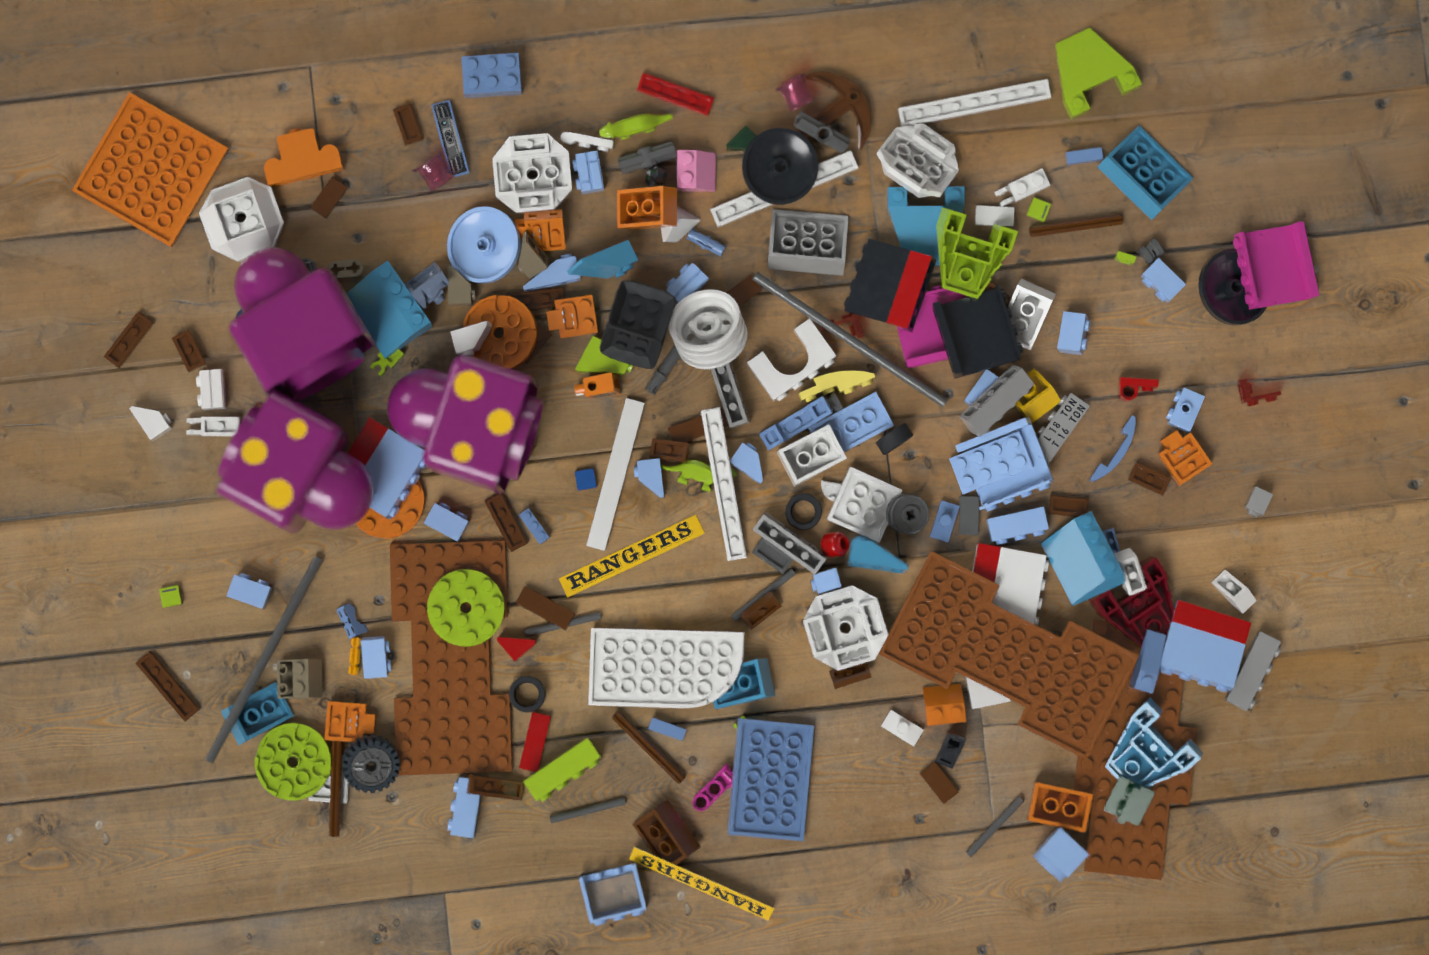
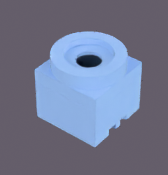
[1033,827,1089,882]

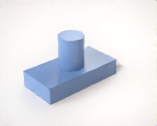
[930,500,960,543]

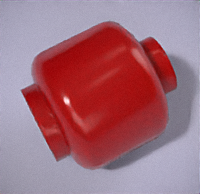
[821,532,850,557]

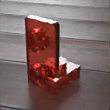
[821,313,865,340]
[1237,379,1281,407]

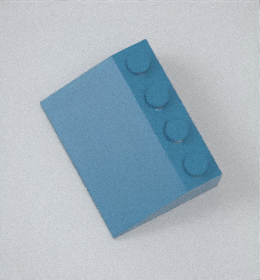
[1098,125,1193,220]
[346,261,433,358]
[1041,511,1125,606]
[847,536,908,574]

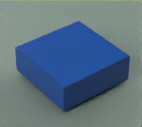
[575,468,597,491]

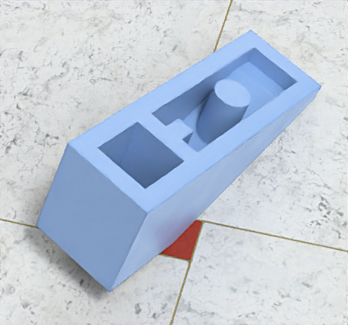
[523,254,581,291]

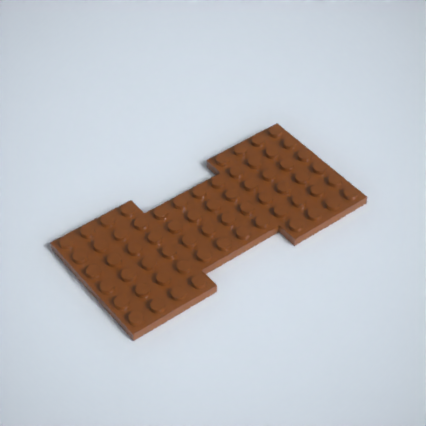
[390,541,512,775]
[879,551,1139,760]

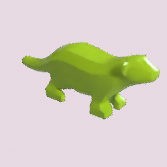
[599,114,673,140]
[660,459,737,493]

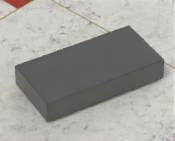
[959,496,979,535]
[752,537,794,574]

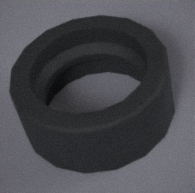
[876,423,913,455]
[785,493,822,530]
[509,676,546,713]

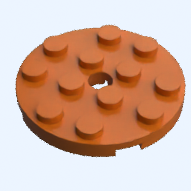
[463,295,537,370]
[356,480,425,539]

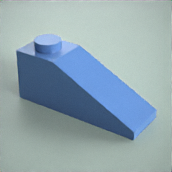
[1129,629,1166,693]

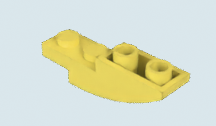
[798,371,875,403]

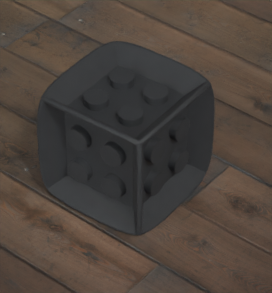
[600,280,676,369]

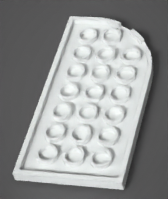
[588,628,745,708]

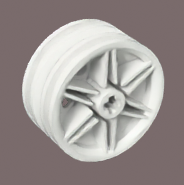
[669,290,748,369]

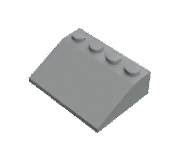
[767,209,848,276]

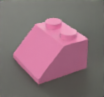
[677,150,716,192]

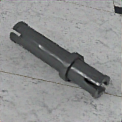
[645,345,680,396]

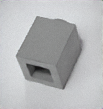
[1244,486,1273,518]

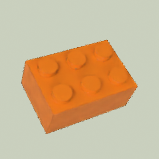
[617,186,677,230]
[1027,782,1093,832]

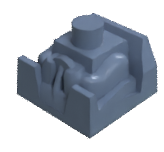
[405,261,450,309]

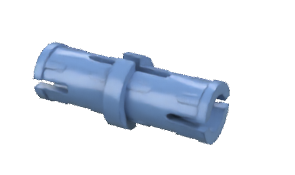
[687,228,726,256]

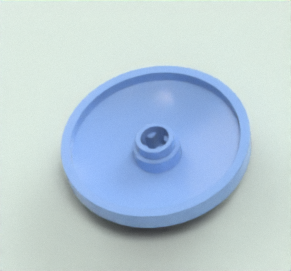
[447,207,521,283]

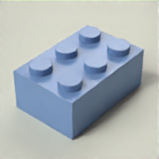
[461,53,522,98]

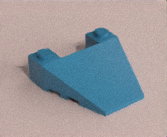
[887,187,965,266]
[1105,697,1203,788]

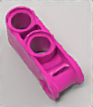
[692,763,733,812]

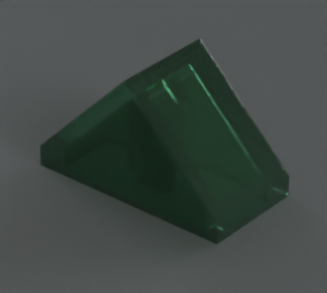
[726,126,756,151]

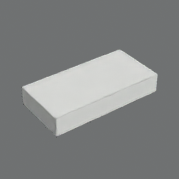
[975,205,1014,227]

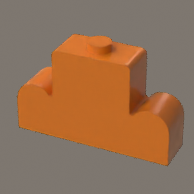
[264,128,344,188]

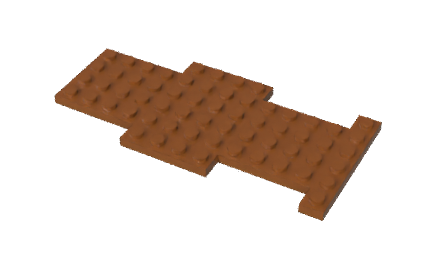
[1073,619,1197,880]

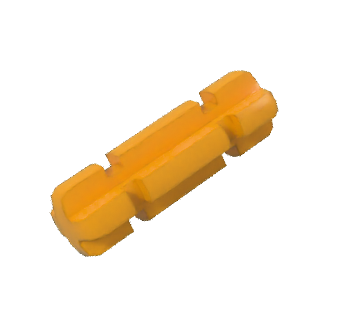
[348,637,361,675]

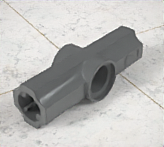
[793,111,850,153]
[618,141,677,175]

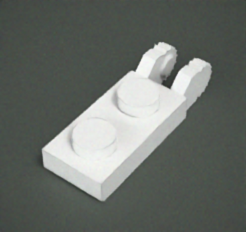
[560,132,615,152]
[995,169,1050,207]
[186,417,240,437]

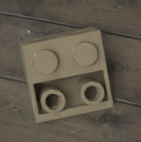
[277,659,322,699]

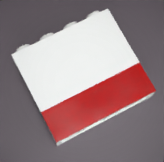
[972,543,1049,626]

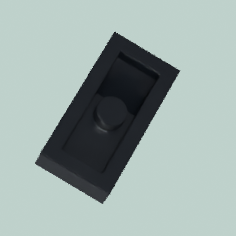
[935,731,966,769]

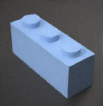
[986,507,1049,545]
[448,777,481,838]

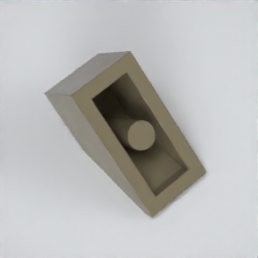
[517,231,548,279]
[447,266,476,306]

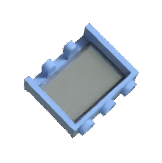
[579,863,647,926]

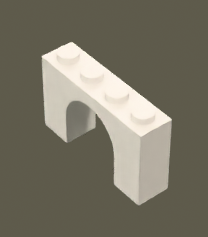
[747,319,836,402]

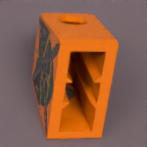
[574,372,621,399]

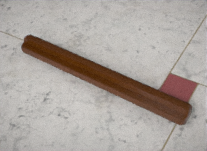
[1029,214,1123,237]
[612,711,685,784]
[329,741,343,837]

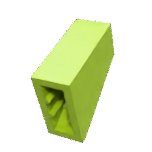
[575,336,634,375]

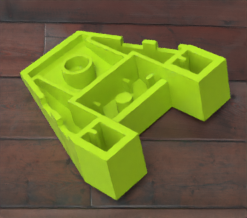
[1055,28,1142,120]
[936,207,1018,299]

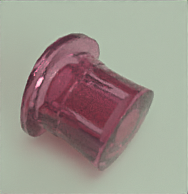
[775,73,815,112]
[412,151,455,192]

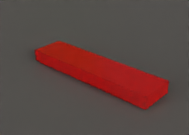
[636,73,714,117]

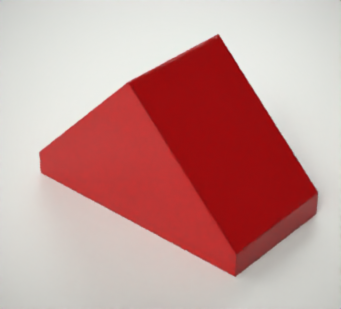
[497,637,536,662]

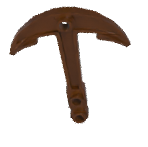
[795,72,870,150]

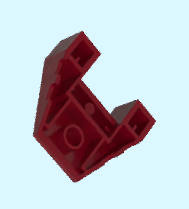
[1088,556,1175,647]

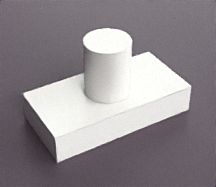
[881,710,924,746]

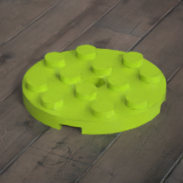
[427,569,505,647]
[255,723,331,801]

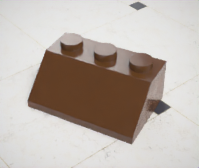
[632,800,701,865]

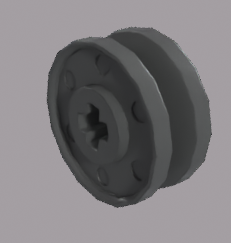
[886,493,929,535]

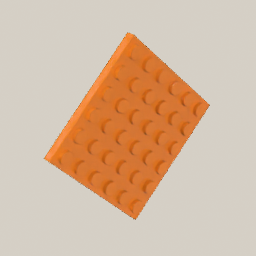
[72,92,229,248]

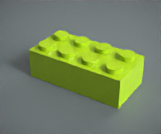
[524,738,602,802]

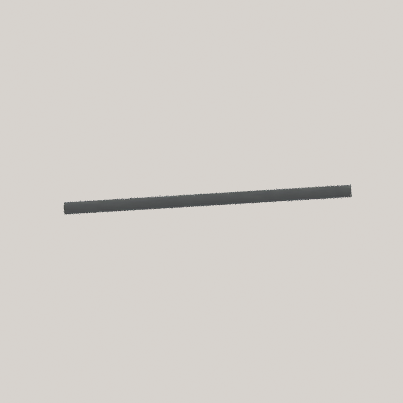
[752,272,948,407]
[205,556,323,764]

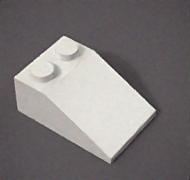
[1008,279,1056,350]
[777,425,847,487]

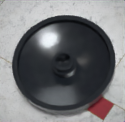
[741,128,818,205]
[1198,249,1267,326]

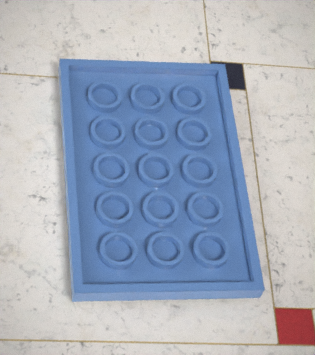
[727,718,814,841]

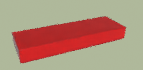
[519,712,551,772]

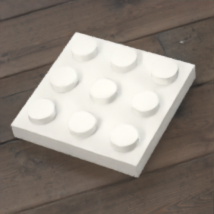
[826,467,902,543]

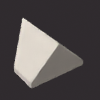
[661,207,702,242]

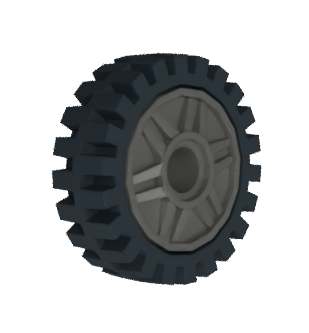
[342,734,400,793]

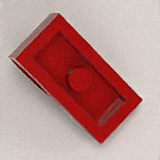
[1118,377,1159,402]

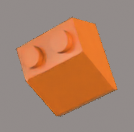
[922,684,966,726]

